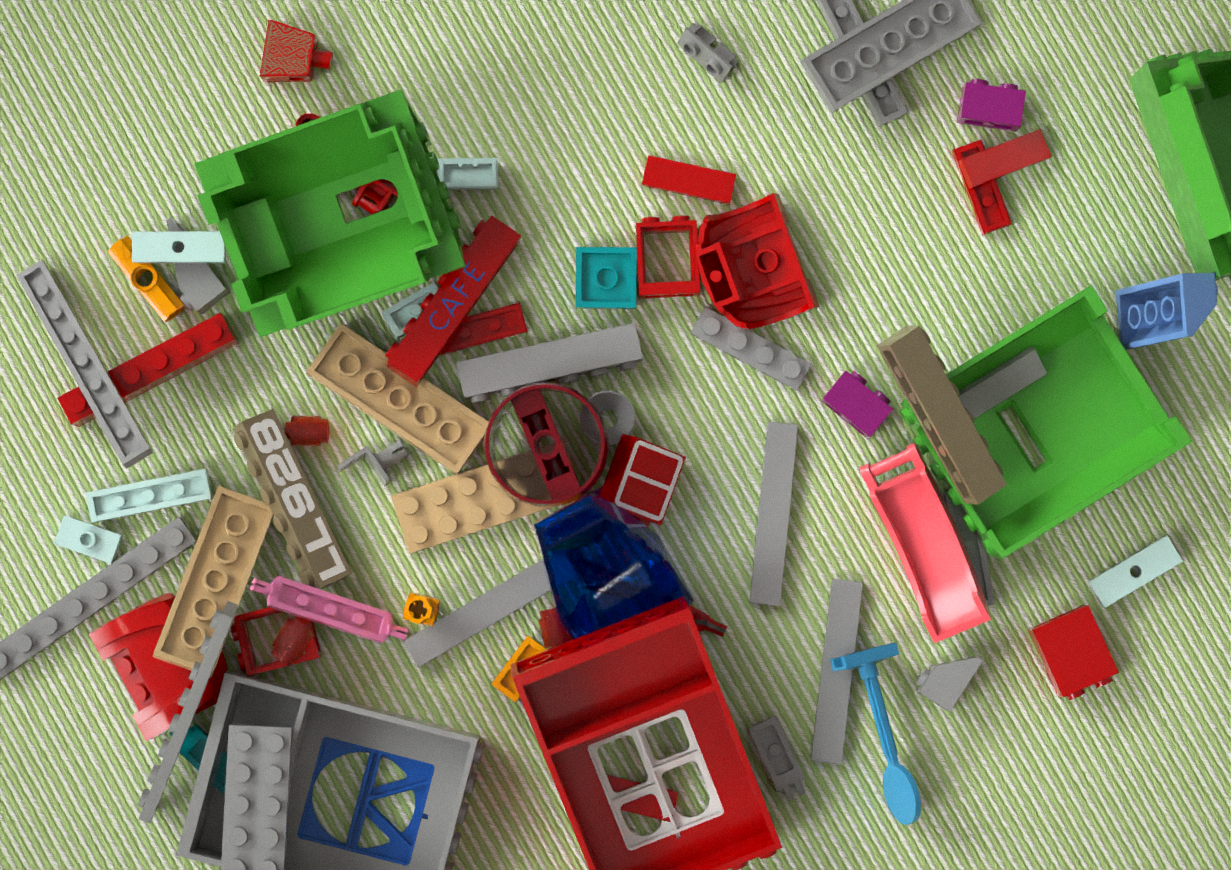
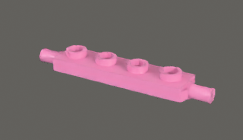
[250,576,408,643]

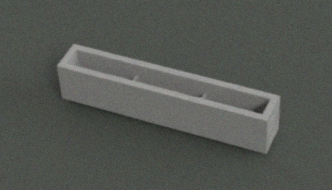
[457,323,643,403]

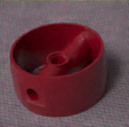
[484,383,609,507]

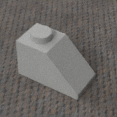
[915,656,983,712]

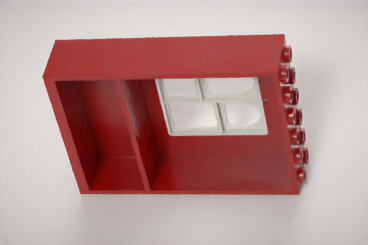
[511,596,782,870]

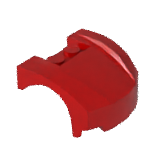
[696,193,819,329]
[89,593,228,742]

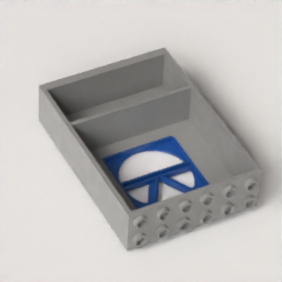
[176,671,485,870]

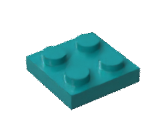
[576,247,637,309]

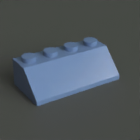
[1116,273,1218,350]

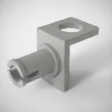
[337,440,408,486]

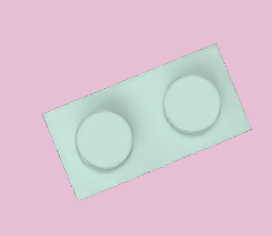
[382,282,438,340]

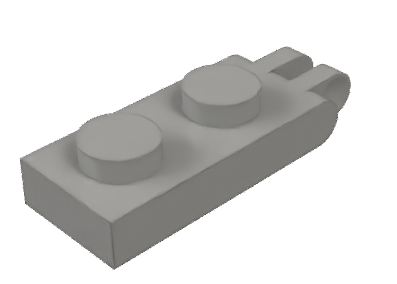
[748,715,806,801]

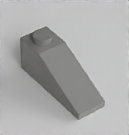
[166,217,230,314]

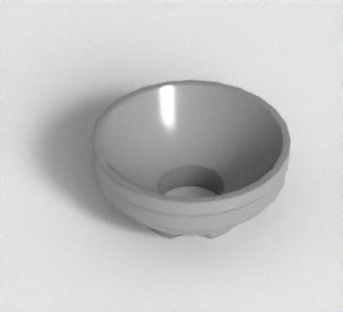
[580,391,635,446]

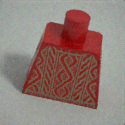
[259,20,333,83]

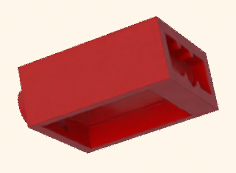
[636,216,700,299]
[230,607,322,676]

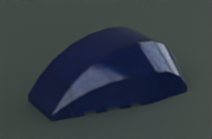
[534,492,694,639]

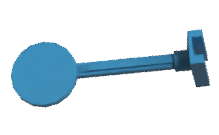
[830,642,921,825]

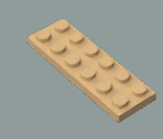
[306,323,488,475]
[391,440,583,554]
[153,485,273,678]

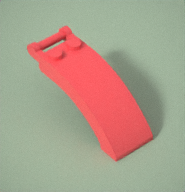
[860,443,991,643]

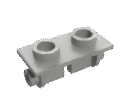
[677,23,739,82]

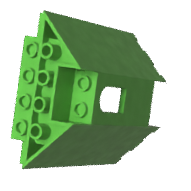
[1129,49,1231,281]
[194,89,465,337]

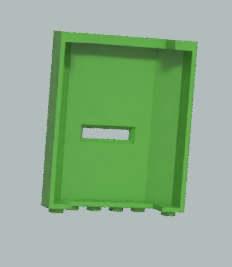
[900,285,1192,560]

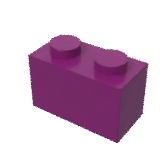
[957,79,1026,132]
[821,371,893,439]

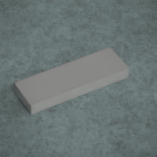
[959,346,1047,419]

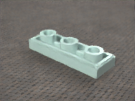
[132,231,226,263]
[1087,535,1183,608]

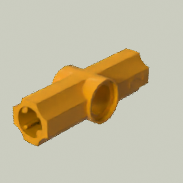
[107,236,186,323]
[403,592,440,627]

